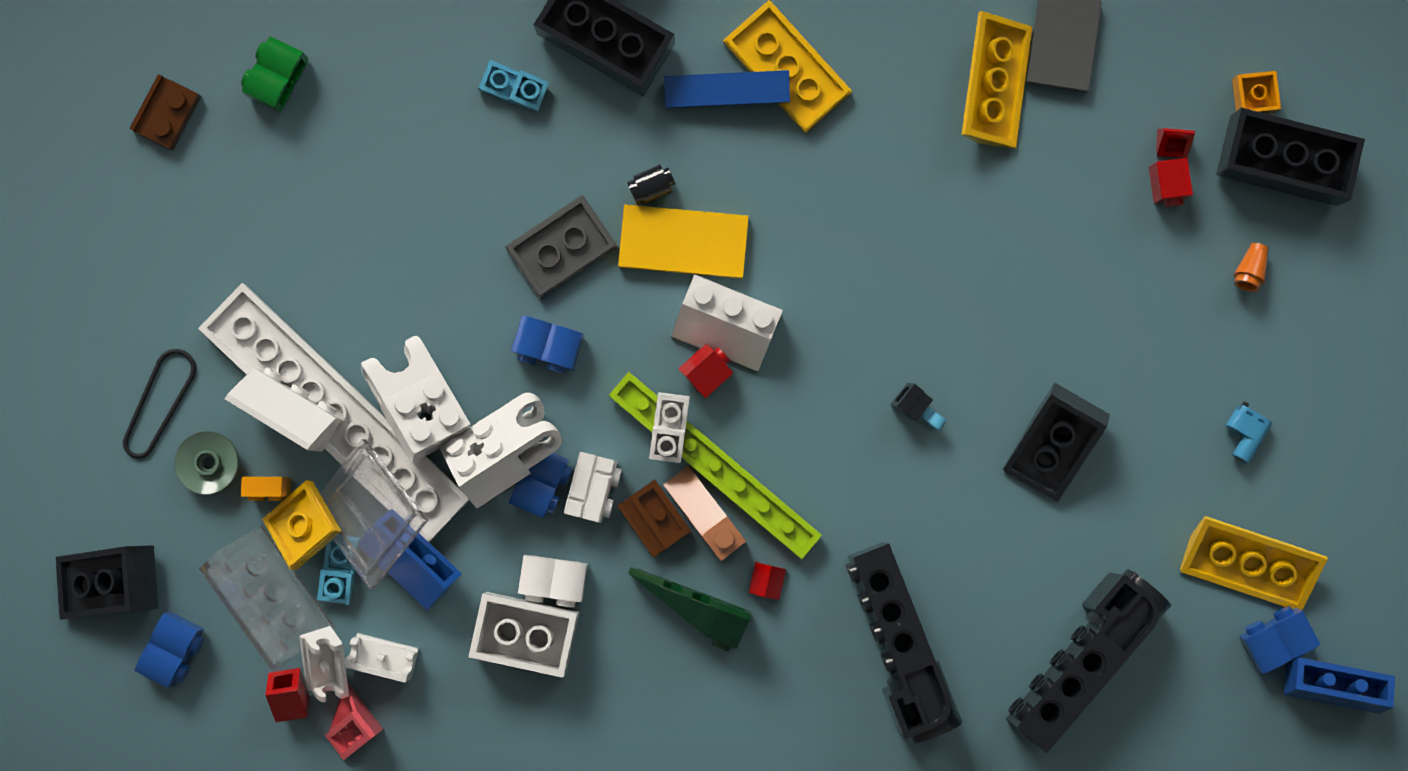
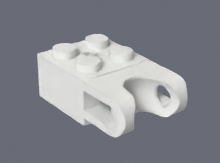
[361,336,471,463]
[439,393,562,509]

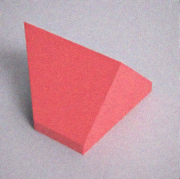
[325,681,383,761]

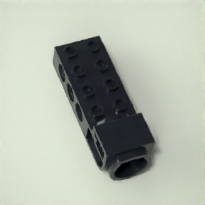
[845,542,963,744]
[1006,569,1172,753]

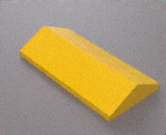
[961,11,1033,148]
[1180,516,1328,610]

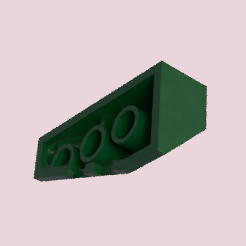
[628,566,751,651]

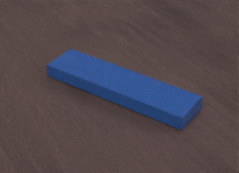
[664,70,790,109]

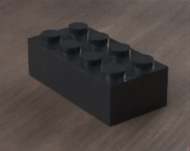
[533,0,675,96]
[1216,107,1365,206]

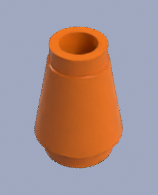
[1233,243,1269,292]

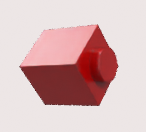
[1149,158,1193,208]
[678,344,733,398]
[265,668,310,723]

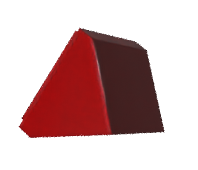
[1156,128,1195,158]
[748,562,786,600]

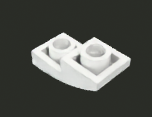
[649,392,690,463]

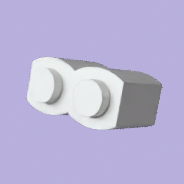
[518,555,588,607]

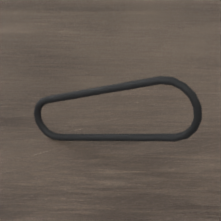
[123,349,196,458]

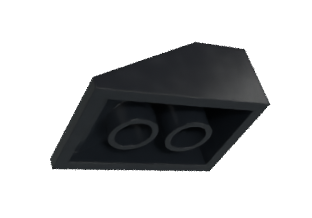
[1003,382,1110,502]
[56,545,158,620]

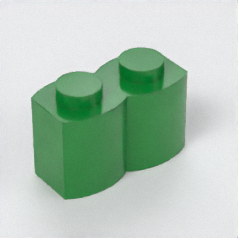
[241,36,309,113]

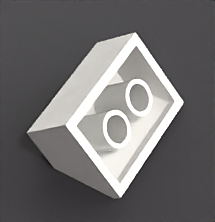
[671,274,783,372]
[225,367,342,452]

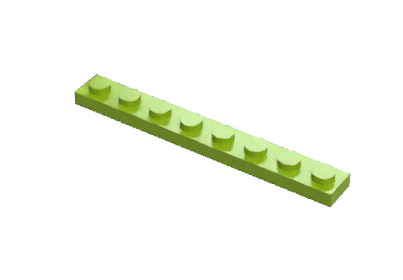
[608,372,822,559]

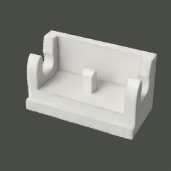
[299,626,349,702]
[345,633,419,683]

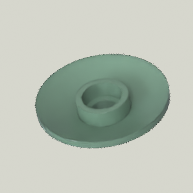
[174,431,239,494]

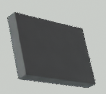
[1025,0,1102,93]
[505,195,618,299]

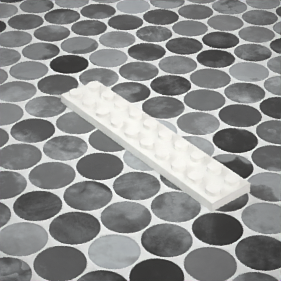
[198,283,469,543]

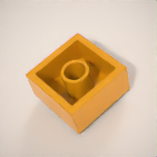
[1232,71,1281,114]
[241,477,291,501]

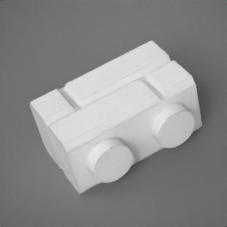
[564,452,622,523]

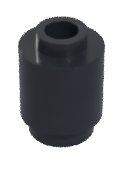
[627,164,676,205]

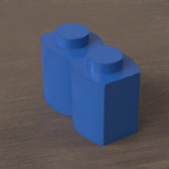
[511,315,585,374]
[508,453,573,518]
[1240,606,1321,674]
[134,612,204,688]

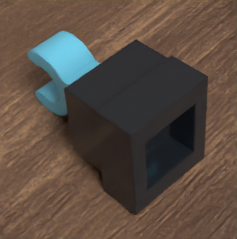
[890,383,946,431]

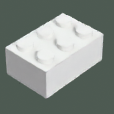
[469,592,580,678]

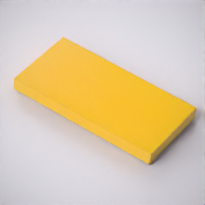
[723,0,852,134]
[618,204,749,279]

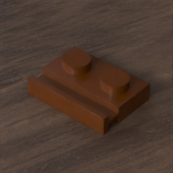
[129,74,202,151]
[617,479,691,558]

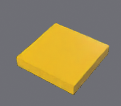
[262,480,342,570]

